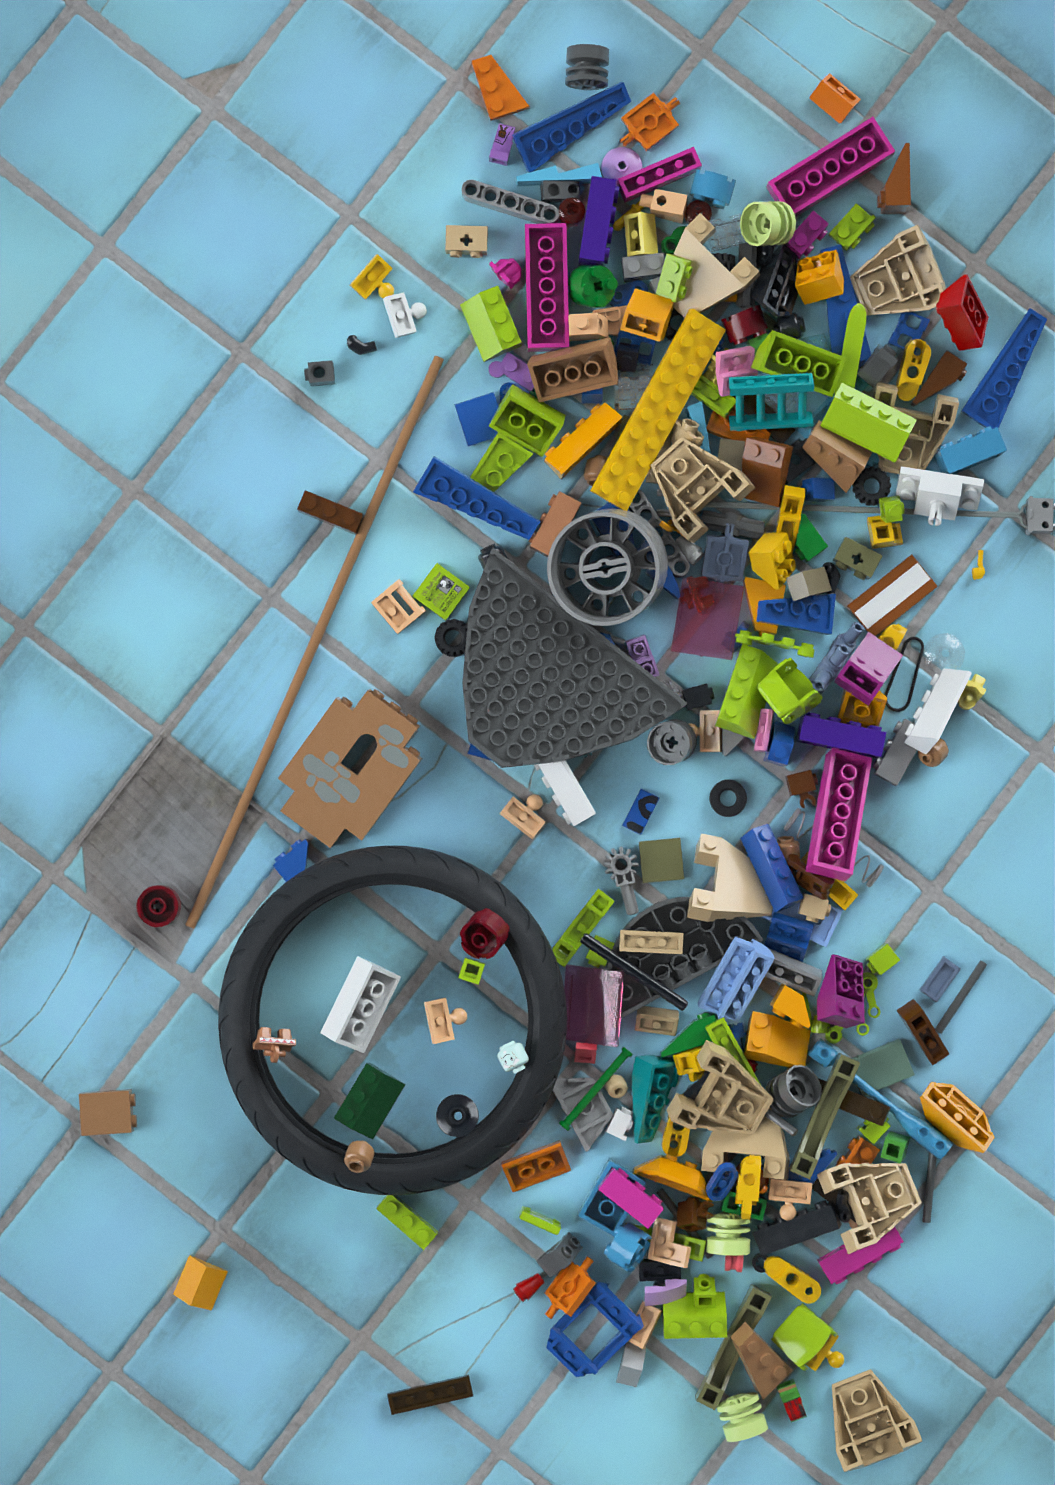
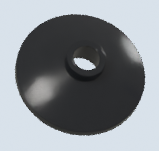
[436,1094,479,1137]

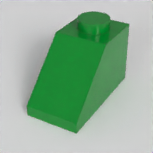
[794,513,828,563]

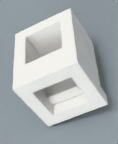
[606,1106,634,1141]

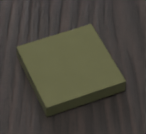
[639,838,684,883]

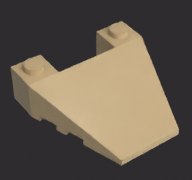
[673,213,760,318]
[873,382,959,474]
[651,437,756,543]
[687,833,773,922]
[667,1040,774,1134]
[701,1107,790,1180]
[817,1163,922,1254]

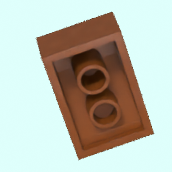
[877,143,911,214]
[742,437,793,507]

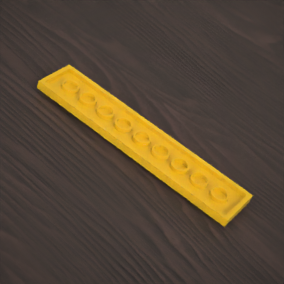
[590,309,726,511]

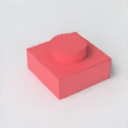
[574,1042,597,1064]

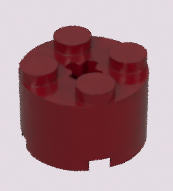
[721,304,768,346]
[136,885,181,927]
[460,908,509,959]

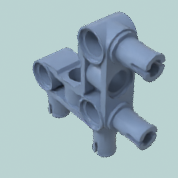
[801,622,864,717]

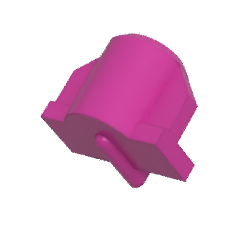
[489,258,522,289]

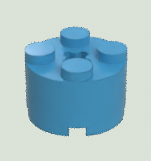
[689,170,736,209]
[604,1223,652,1272]

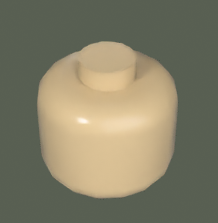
[605,1075,628,1098]

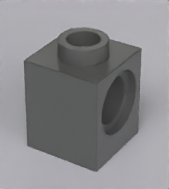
[304,360,335,386]

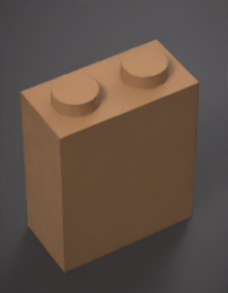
[79,1089,137,1136]

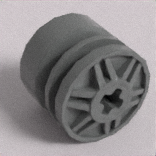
[565,44,609,90]
[647,719,697,765]
[765,1065,822,1119]

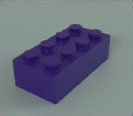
[578,176,620,266]
[795,712,887,759]

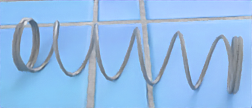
[784,808,884,887]

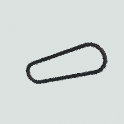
[885,637,924,712]

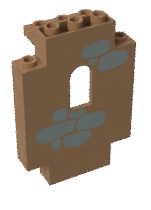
[278,689,423,848]

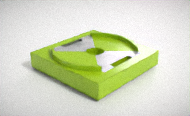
[519,1206,561,1235]

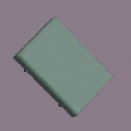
[852,1039,915,1096]

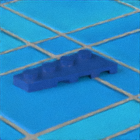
[756,594,836,635]

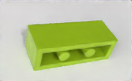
[376,1195,438,1250]

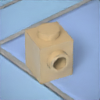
[798,893,831,923]

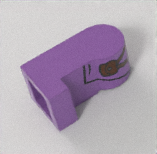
[489,123,516,166]

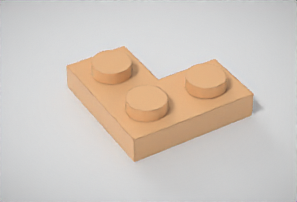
[647,1217,691,1268]

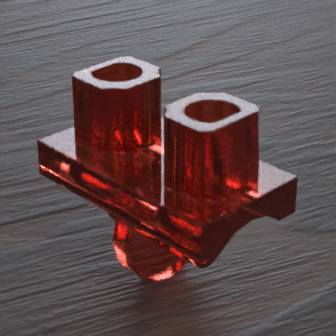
[679,576,716,615]

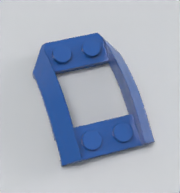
[546,1282,644,1377]

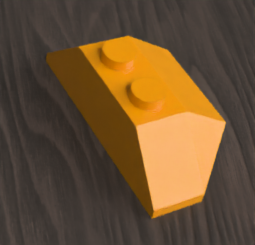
[920,1082,995,1153]
[632,1154,712,1202]

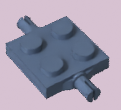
[701,523,749,594]

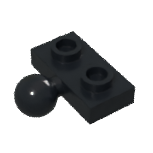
[638,1259,681,1286]

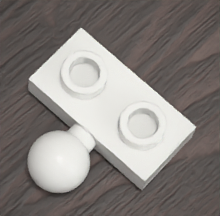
[383,292,427,338]

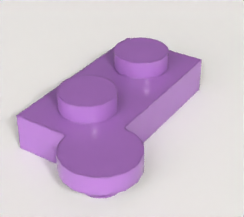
[489,352,534,391]

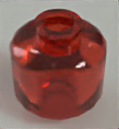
[558,197,585,227]
[685,200,712,225]

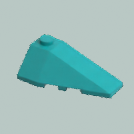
[632,1055,679,1144]

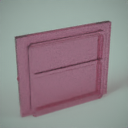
[671,578,744,660]
[564,964,624,1047]

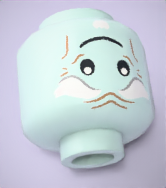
[497,1041,529,1074]

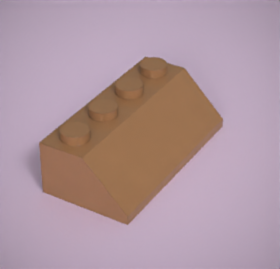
[527,337,619,402]

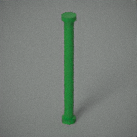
[559,1047,633,1131]

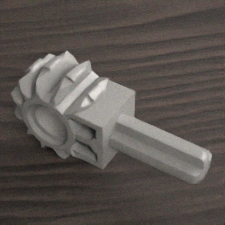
[603,847,639,915]

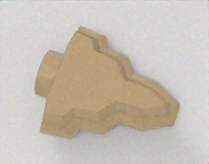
[671,419,704,447]

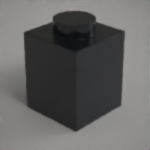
[616,342,640,373]
[682,683,715,711]

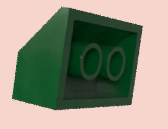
[334,1063,406,1140]

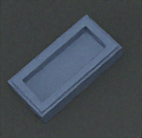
[919,956,961,1003]

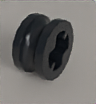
[752,1253,769,1273]

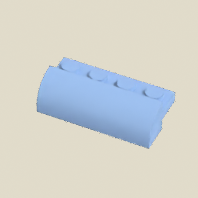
[698,937,775,1025]

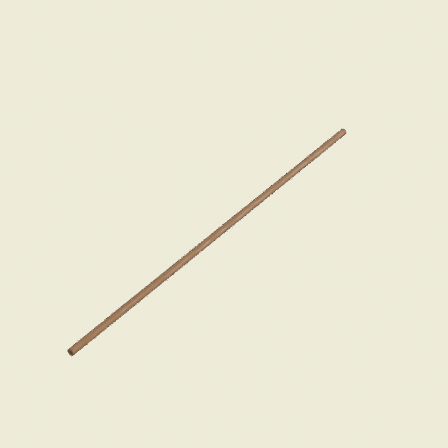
[185,356,444,929]

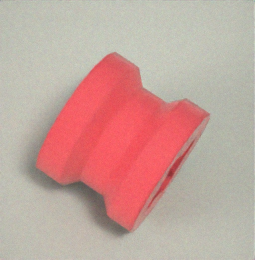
[725,1255,744,1272]

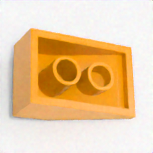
[744,1011,811,1068]

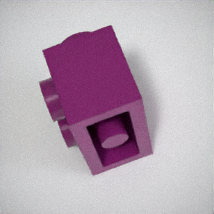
[785,210,829,259]

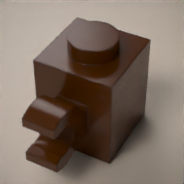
[785,770,818,808]
[677,1197,714,1232]

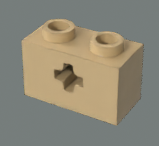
[445,225,488,258]

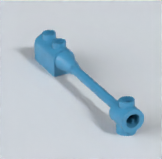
[808,1039,953,1159]

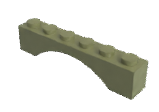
[789,1053,860,1179]
[695,1284,772,1410]

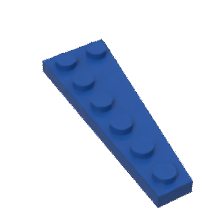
[512,82,631,173]
[820,244,871,368]
[961,308,1047,429]
[413,456,541,540]

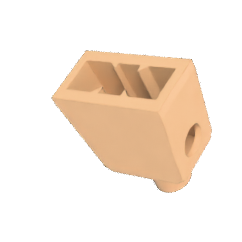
[639,189,687,224]
[569,313,609,341]

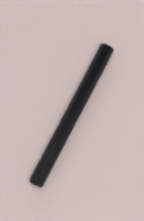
[580,933,688,1011]

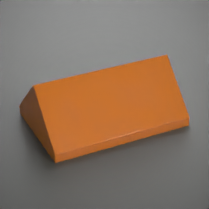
[501,1140,571,1192]

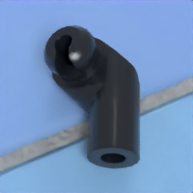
[347,335,377,355]
[822,562,841,593]
[835,1190,852,1223]

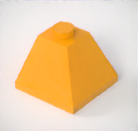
[838,690,887,728]

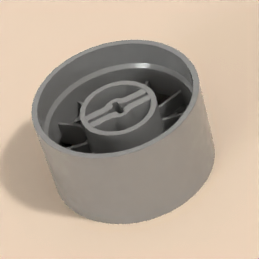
[547,508,668,626]

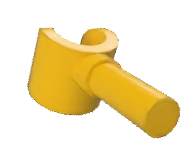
[972,550,985,580]

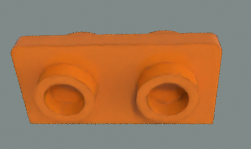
[836,1135,880,1166]

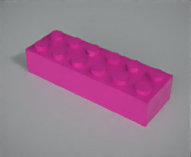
[766,117,895,217]
[525,223,569,352]
[806,748,872,881]

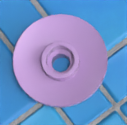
[601,147,642,186]

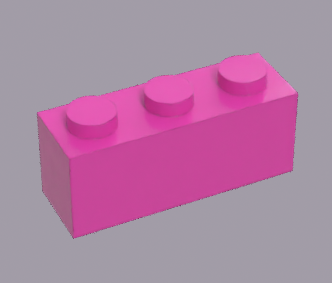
[598,1168,664,1229]

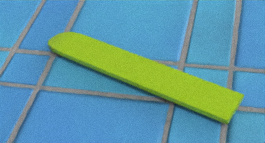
[834,303,867,397]

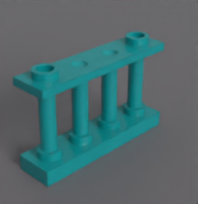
[729,373,814,431]

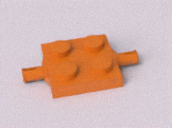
[620,93,680,152]
[544,1256,596,1319]

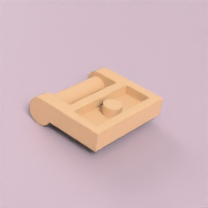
[371,579,426,634]

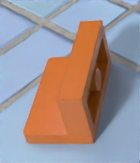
[809,73,861,123]

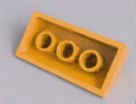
[544,402,622,479]

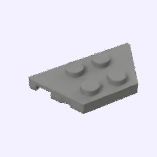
[553,1077,613,1152]

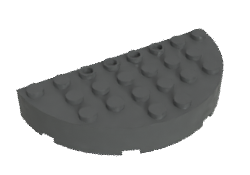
[606,896,763,1021]

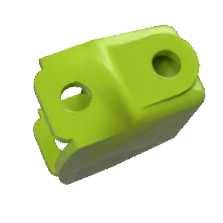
[757,658,823,724]
[771,1303,838,1371]

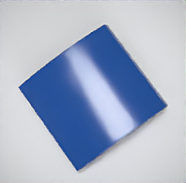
[454,392,499,446]
[764,912,814,962]

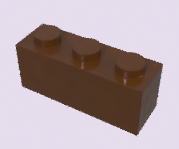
[297,490,364,535]

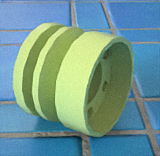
[740,201,796,246]
[706,1212,751,1256]
[717,1392,768,1442]

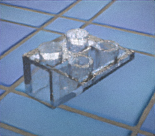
[613,364,654,410]

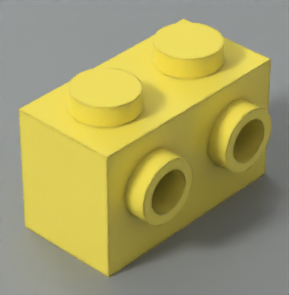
[624,212,658,257]

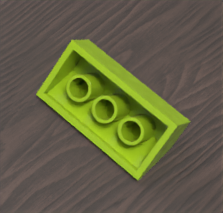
[751,330,847,397]
[820,383,917,463]
[715,644,778,739]

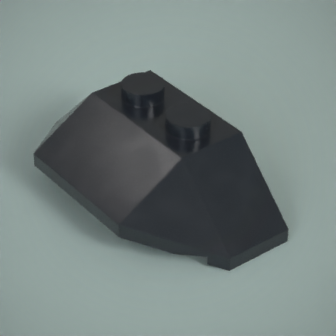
[751,244,798,317]

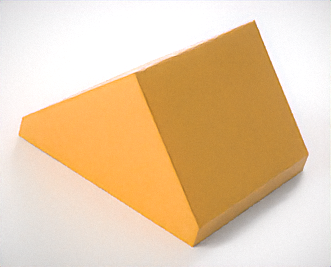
[173,1255,228,1310]

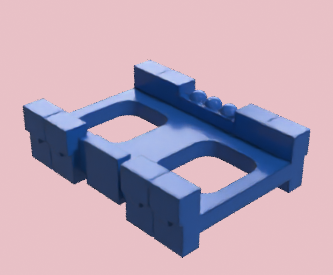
[887,312,930,354]
[614,329,656,366]

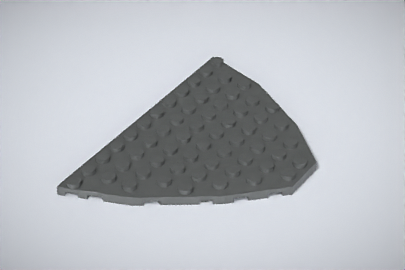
[462,548,687,768]

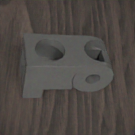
[540,181,580,203]

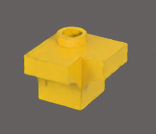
[867,516,903,549]
[672,1045,706,1082]

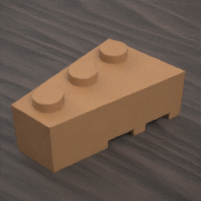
[802,420,872,493]
[731,1322,793,1400]

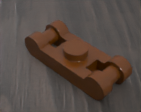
[787,854,834,900]

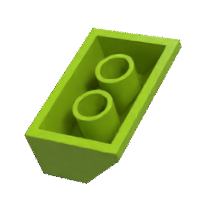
[460,285,522,362]
[489,384,566,457]
[662,1291,727,1339]

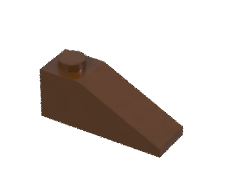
[910,350,967,407]
[896,999,949,1066]

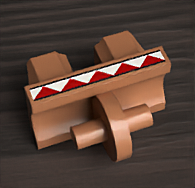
[253,1027,296,1063]

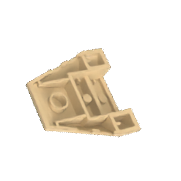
[850,225,946,316]
[832,1369,923,1472]

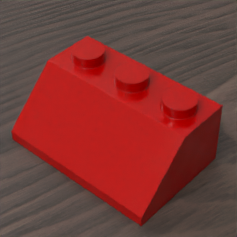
[936,274,989,351]

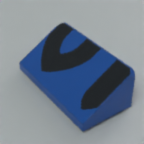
[622,789,660,835]

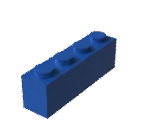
[740,824,804,913]

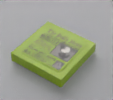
[412,563,470,621]

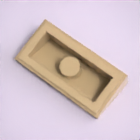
[635,1006,679,1036]

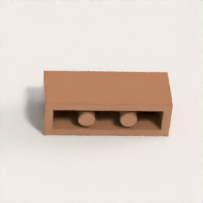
[528,491,581,557]

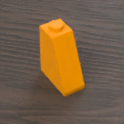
[743,577,786,636]

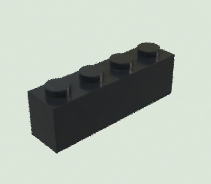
[752,1200,842,1256]

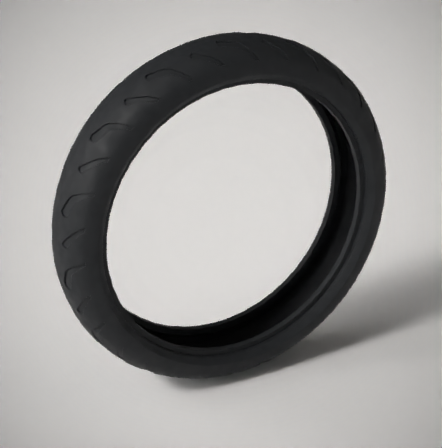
[218,846,567,1195]

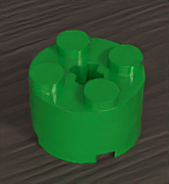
[568,265,618,307]

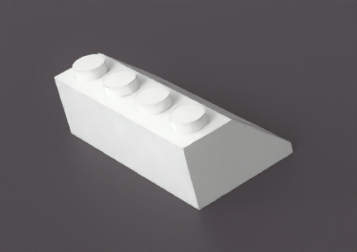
[904,669,972,754]
[534,761,596,826]
[320,956,401,1053]

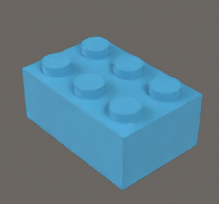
[934,426,1007,475]
[578,1159,646,1237]

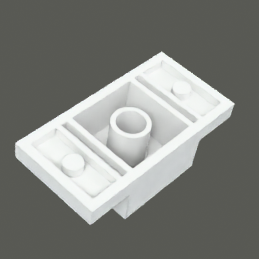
[895,467,984,526]

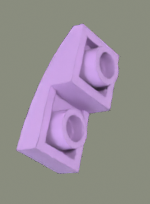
[625,634,660,677]
[644,1279,687,1306]

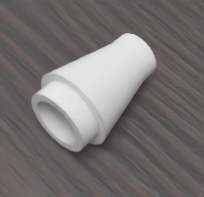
[675,535,704,565]

